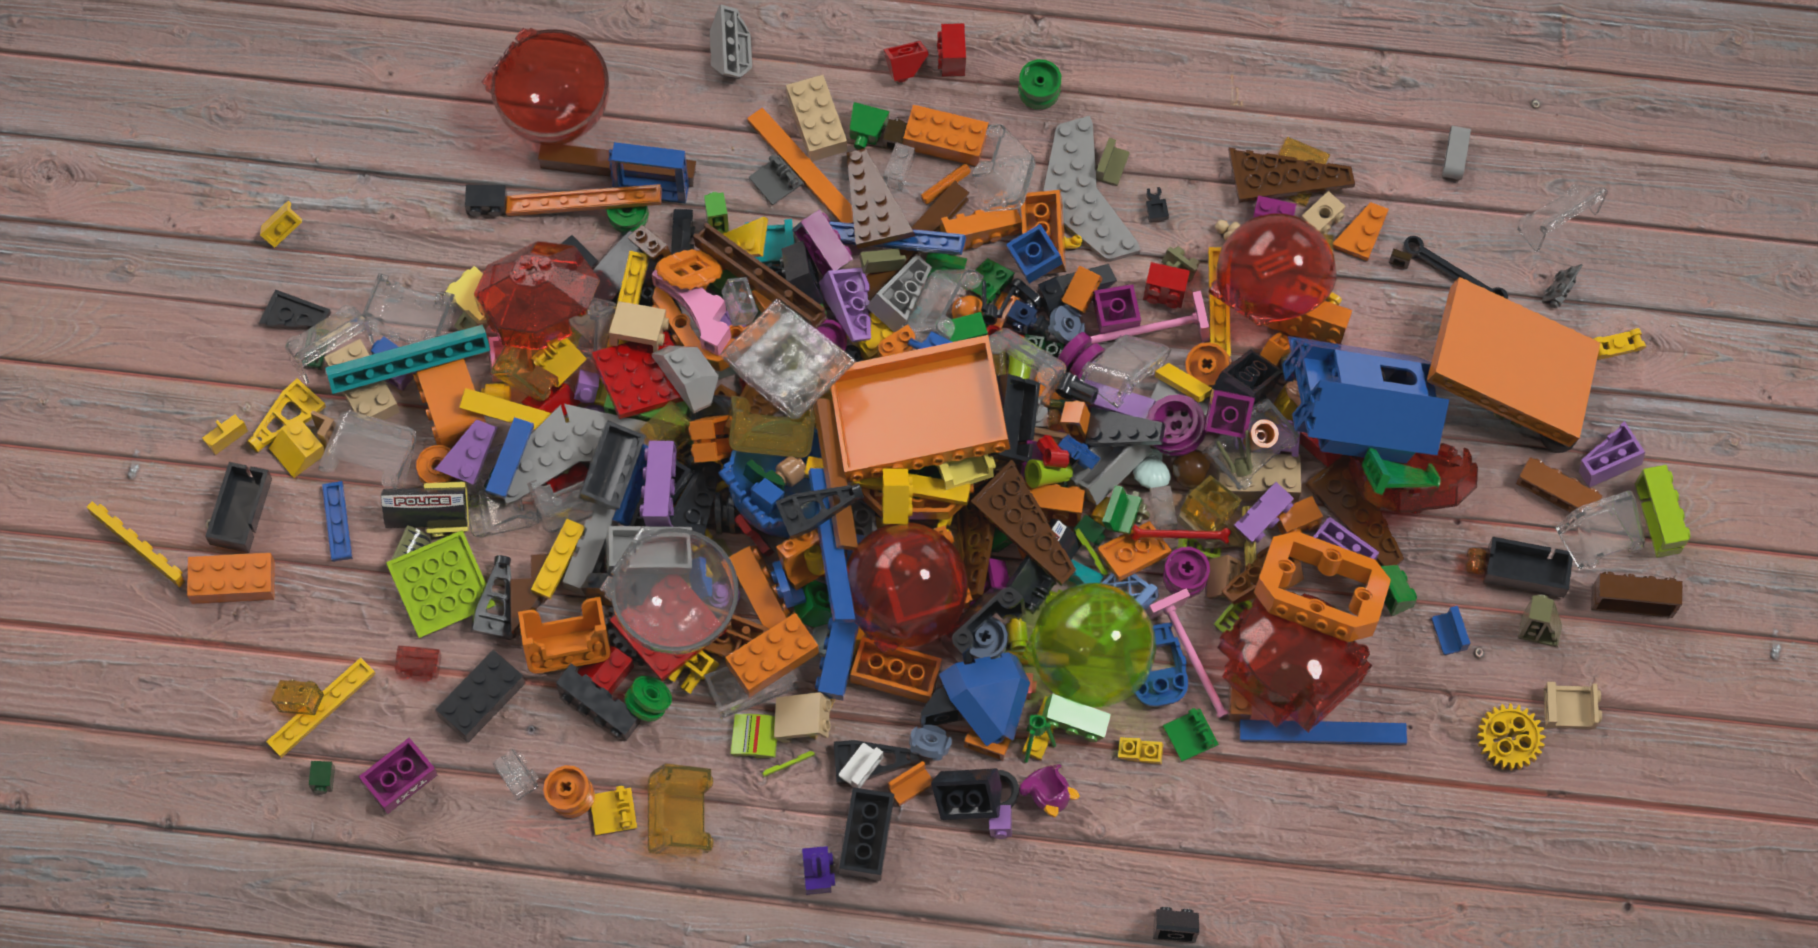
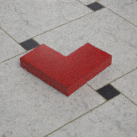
[735,514,774,556]

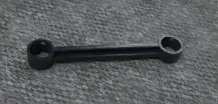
[1402,236,1508,299]

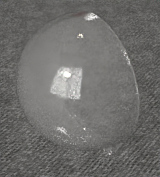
[600,526,738,655]

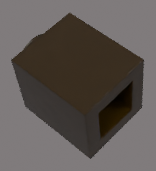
[883,119,907,152]

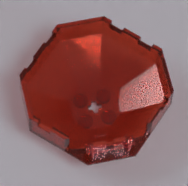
[474,241,600,350]
[1349,443,1478,514]

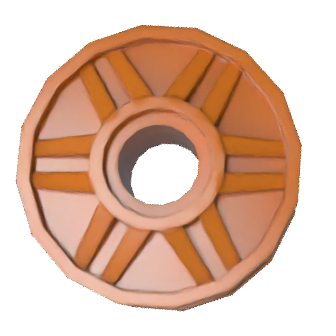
[416,445,458,485]

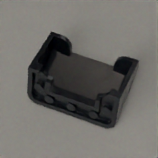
[940,586,1025,665]

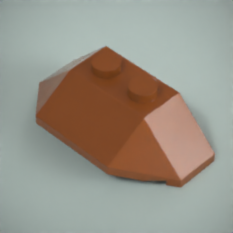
[703,604,769,658]

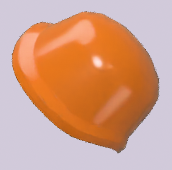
[952,295,982,319]

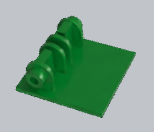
[961,258,1015,304]
[1163,708,1219,762]

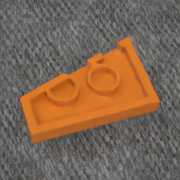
[1331,202,1389,261]

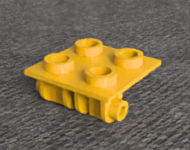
[531,330,587,387]
[591,786,637,835]

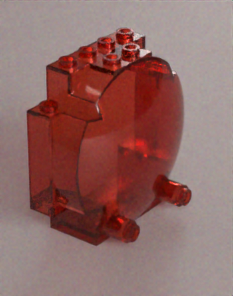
[1217,592,1373,733]

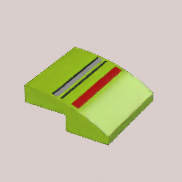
[731,714,777,758]

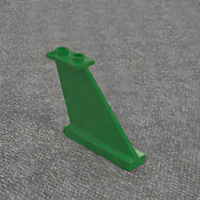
[1361,447,1441,496]

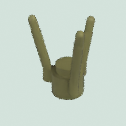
[1216,430,1253,477]

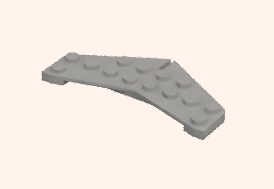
[1043,116,1141,262]
[505,404,659,505]

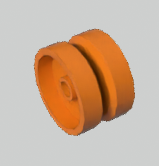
[1185,342,1232,388]
[543,765,595,818]

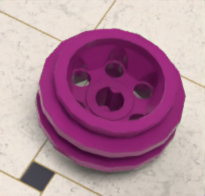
[1146,394,1207,456]

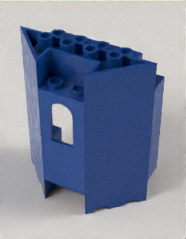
[1282,336,1450,463]

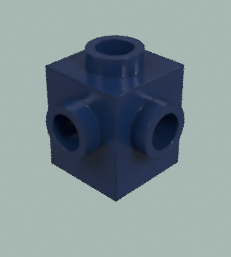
[1006,299,1038,334]

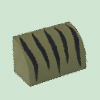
[391,525,432,560]

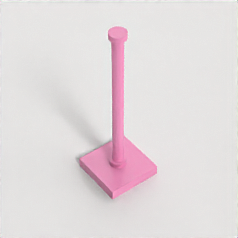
[1090,291,1210,344]
[1144,588,1229,719]

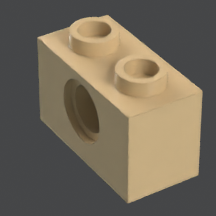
[1299,191,1346,240]

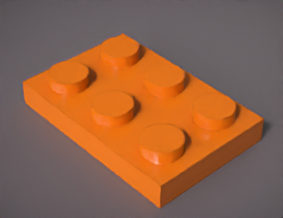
[1097,521,1172,581]

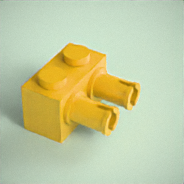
[668,651,720,694]

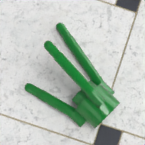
[1024,715,1056,763]

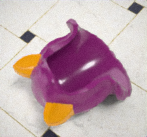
[1019,764,1080,818]

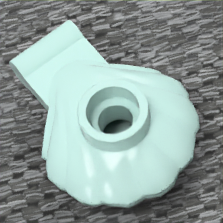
[1133,448,1171,489]

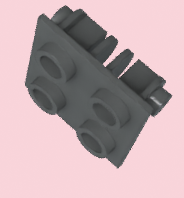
[749,154,804,205]
[1542,264,1583,308]

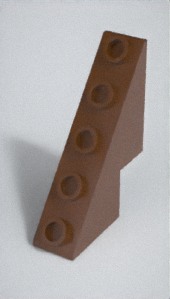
[510,554,571,638]

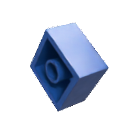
[1006,224,1063,284]

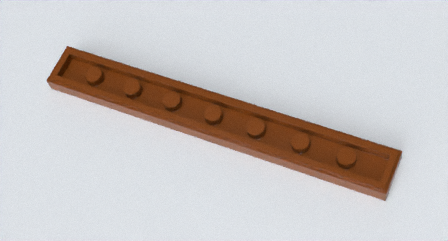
[813,397,858,551]

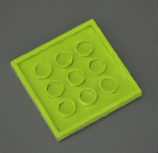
[386,530,495,638]

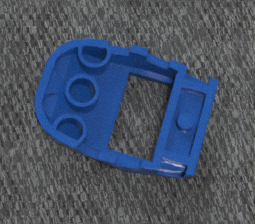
[1123,622,1188,707]

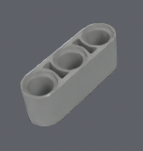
[1442,125,1471,180]

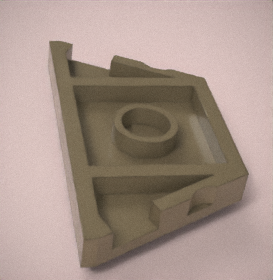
[1177,488,1246,548]

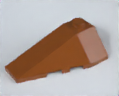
[1221,546,1304,605]

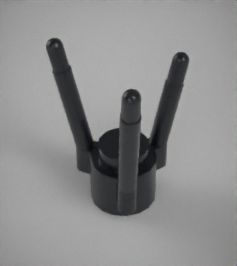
[981,280,1016,325]

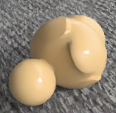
[1215,220,1247,246]

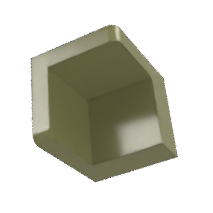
[454,310,490,331]

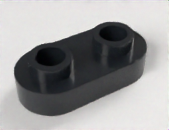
[1009,278,1044,311]

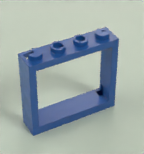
[608,142,689,204]

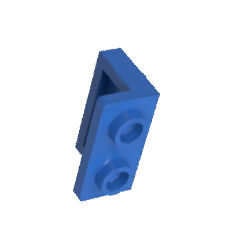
[771,561,806,608]

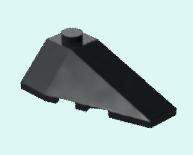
[1037,264,1117,320]

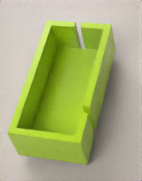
[1634,464,1690,558]

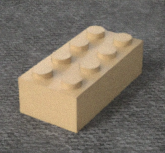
[786,75,847,161]
[324,339,400,431]
[1217,453,1301,501]

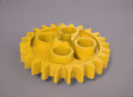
[1476,703,1546,771]

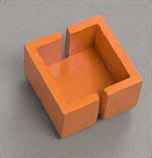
[689,415,733,463]

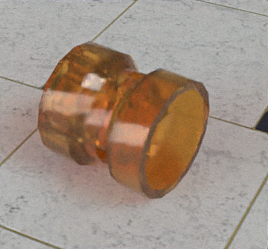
[1465,548,1488,574]

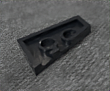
[259,289,331,329]

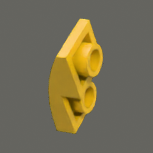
[1118,737,1164,764]

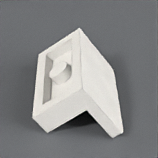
[839,743,884,788]

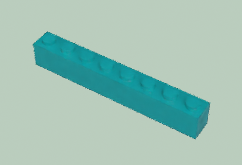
[325,324,491,394]

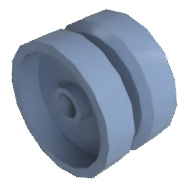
[970,617,1007,664]

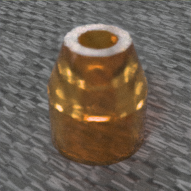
[1047,409,1063,431]

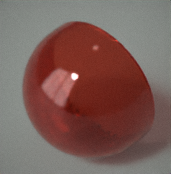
[481,28,610,145]
[1208,213,1337,326]
[846,522,968,654]

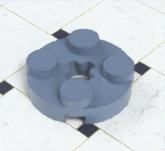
[1048,305,1085,345]
[909,725,952,761]

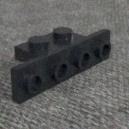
[671,209,696,255]

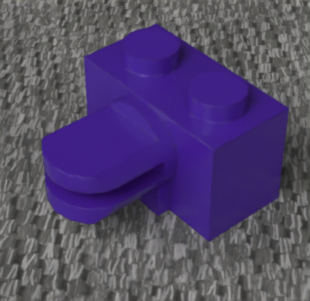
[802,846,835,895]

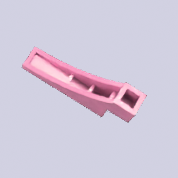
[652,269,731,356]

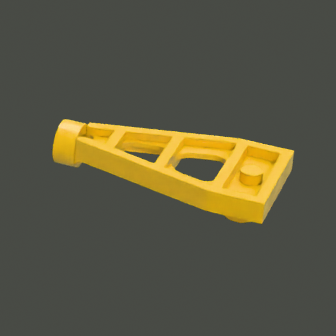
[247,378,326,453]

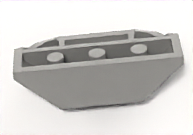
[710,5,752,79]
[652,346,719,413]

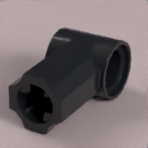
[1055,372,1099,405]

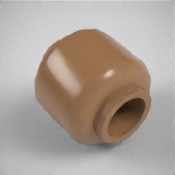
[775,456,806,487]

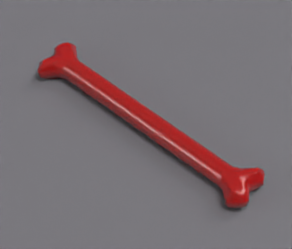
[1130,524,1231,544]

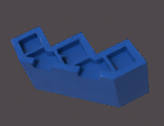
[939,652,1030,746]

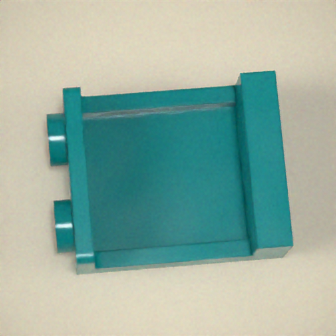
[745,219,794,265]

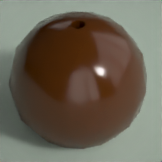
[1172,449,1211,489]

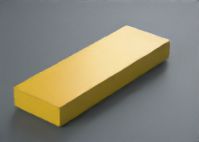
[1155,363,1212,403]

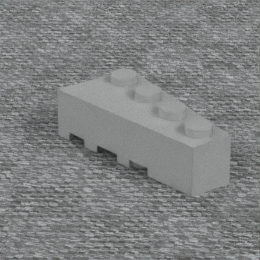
[563,504,619,597]

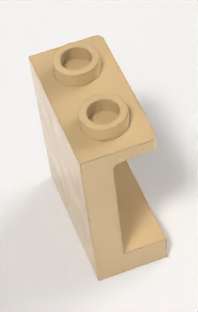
[609,301,669,352]
[1543,682,1602,729]
[774,692,831,743]

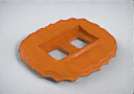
[655,249,722,290]

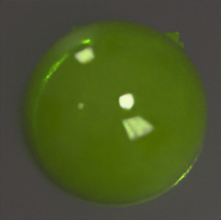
[1022,583,1156,707]

